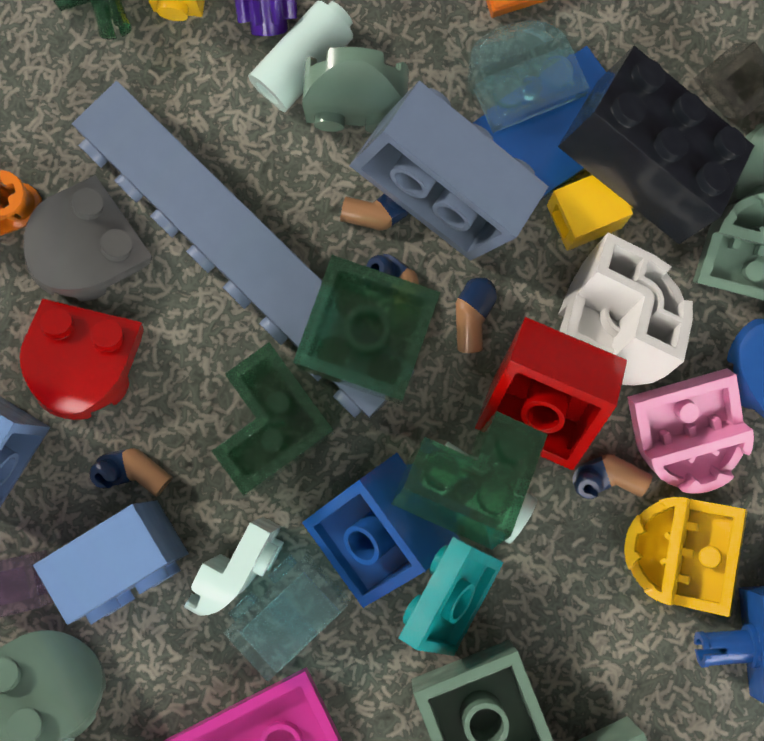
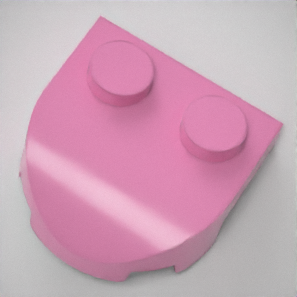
[627,368,754,494]

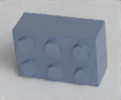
[349,80,549,261]

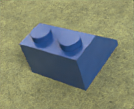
[302,453,460,608]

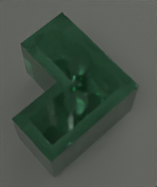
[212,342,336,496]
[391,411,548,549]

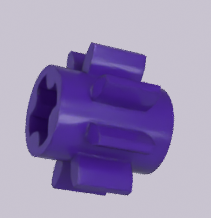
[235,0,298,36]

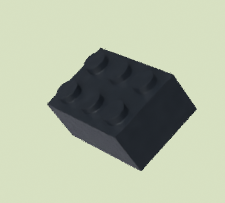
[558,45,755,244]

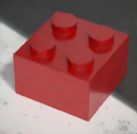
[475,317,627,470]

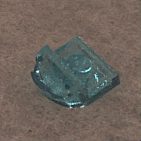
[468,21,590,133]

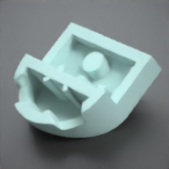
[184,517,284,616]

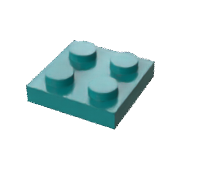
[398,537,504,656]

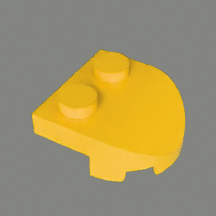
[624,497,747,617]

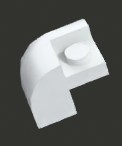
[558,232,693,386]

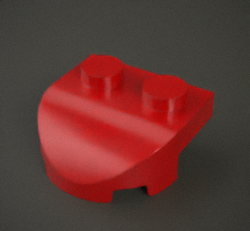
[20,299,144,420]

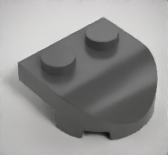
[24,175,152,302]

